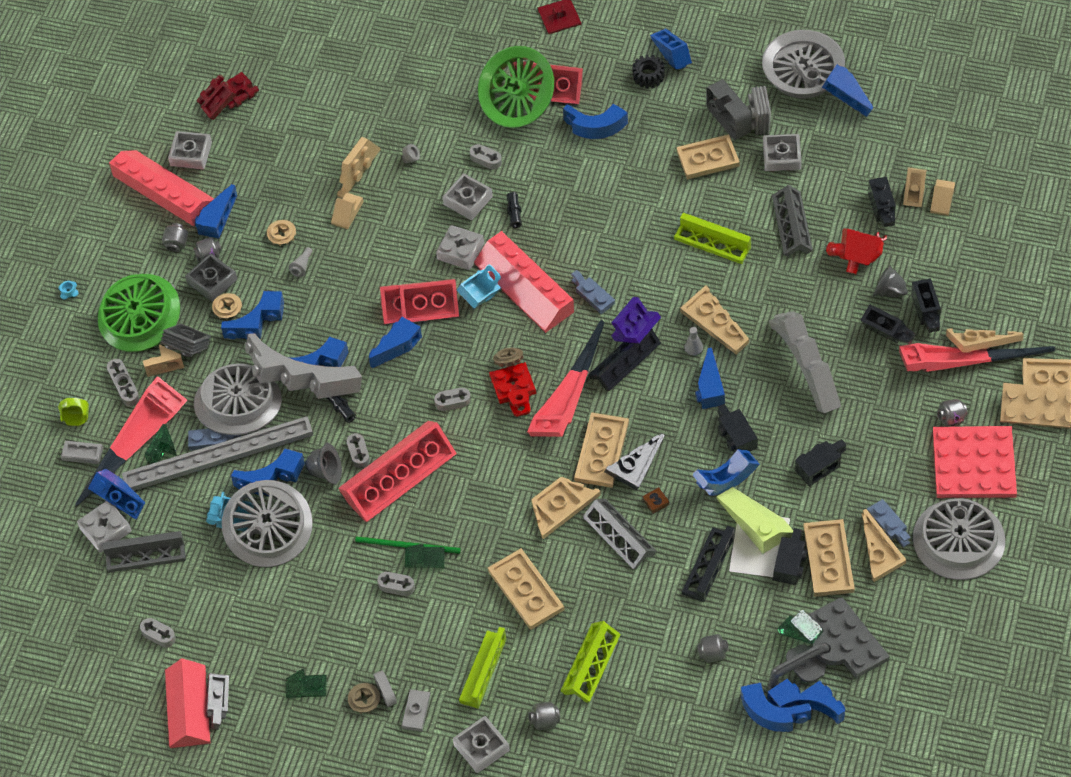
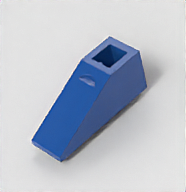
[369,317,422,368]
[88,469,145,519]

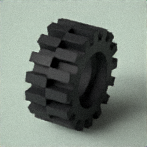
[632,54,665,89]

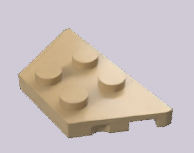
[337,137,381,199]
[531,477,601,539]

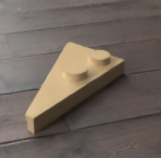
[946,329,1024,353]
[862,509,906,582]

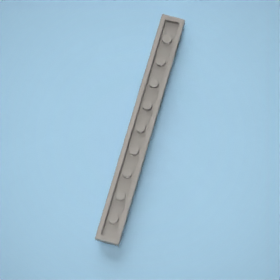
[122,416,313,491]

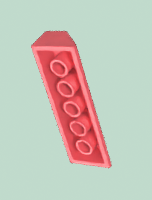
[109,150,214,227]
[474,231,574,333]
[338,421,457,522]

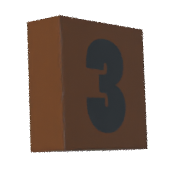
[642,487,670,514]

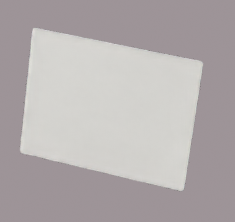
[729,517,790,577]

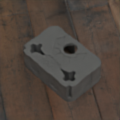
[706,79,752,140]

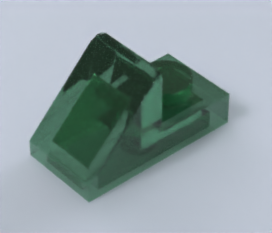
[145,424,177,465]
[405,544,445,568]
[778,609,824,644]
[286,669,327,698]

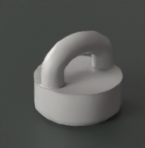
[402,144,420,163]

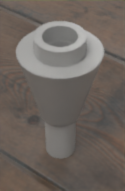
[288,247,313,277]
[684,327,703,355]

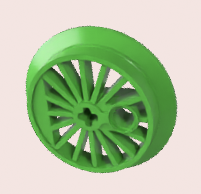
[478,46,554,128]
[98,274,180,352]

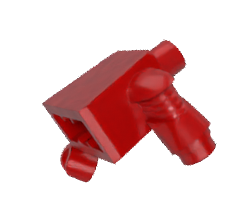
[826,228,887,274]

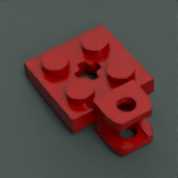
[489,362,536,417]

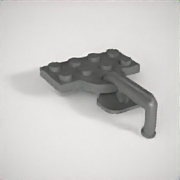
[768,597,890,690]

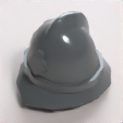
[873,265,908,298]
[305,442,342,485]

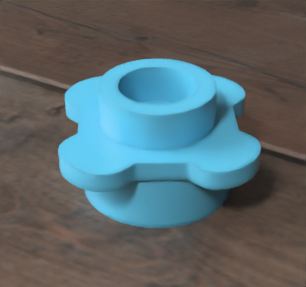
[58,281,79,300]

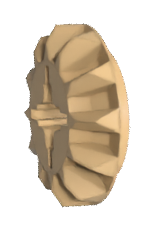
[267,220,296,246]
[212,293,242,321]

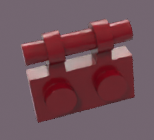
[213,72,259,110]
[196,74,237,120]

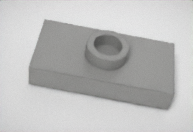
[61,441,103,464]
[402,689,431,732]

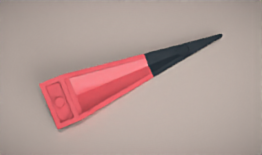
[527,319,604,437]
[899,343,1055,372]
[75,376,187,506]

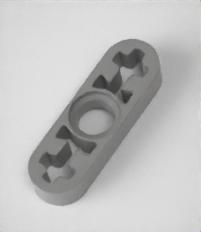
[107,359,139,406]

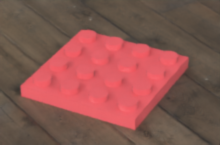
[933,426,1017,498]

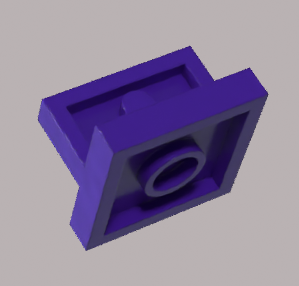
[611,297,661,343]

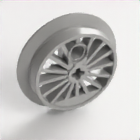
[762,30,845,98]
[194,364,282,435]
[222,480,312,567]
[913,498,1005,580]

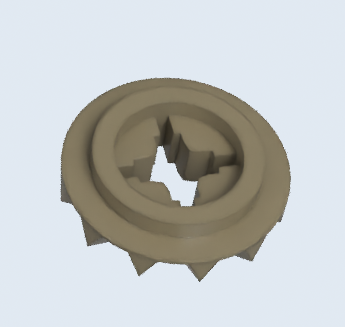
[493,347,524,367]
[348,683,380,714]

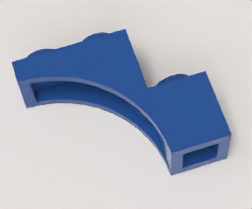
[221,291,284,339]
[288,337,349,367]
[231,449,305,496]
[767,679,845,724]

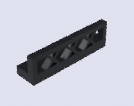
[588,329,661,391]
[682,525,735,602]

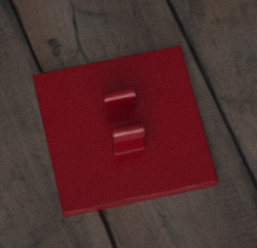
[537,0,582,34]

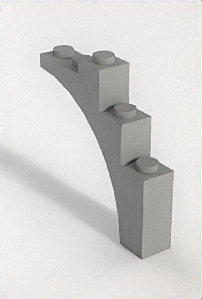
[769,311,841,413]
[245,333,362,399]

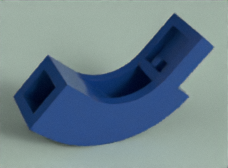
[563,104,628,139]
[693,449,760,496]
[741,683,811,732]

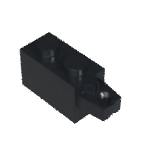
[868,177,896,227]
[911,278,941,333]
[860,304,916,345]
[717,404,758,453]
[795,439,847,487]
[772,528,808,585]

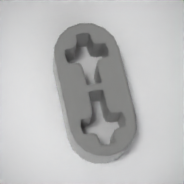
[470,144,502,169]
[434,388,471,411]
[347,433,370,469]
[377,572,415,596]
[140,618,176,647]
[373,670,397,707]

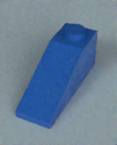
[650,29,692,69]
[822,64,873,117]
[195,184,237,239]
[695,347,725,409]

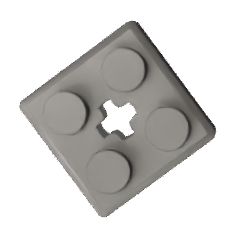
[747,86,771,136]
[168,131,212,169]
[763,134,802,171]
[442,174,493,220]
[436,225,484,270]
[77,501,132,552]
[453,716,510,773]

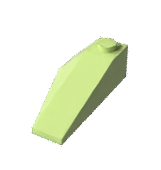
[716,487,793,554]

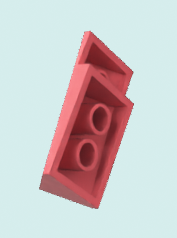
[510,61,583,104]
[380,279,459,324]
[165,658,211,748]

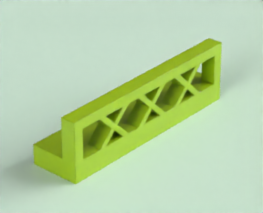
[674,213,751,264]
[560,621,621,703]
[459,627,507,709]

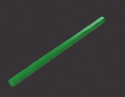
[355,536,461,554]

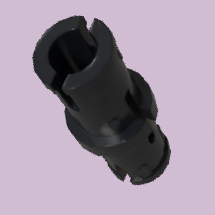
[507,192,522,229]
[326,395,356,423]

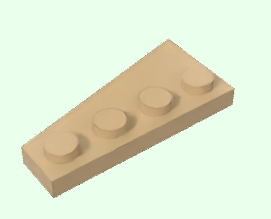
[680,285,749,355]

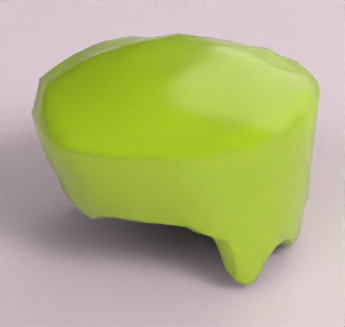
[58,398,89,426]

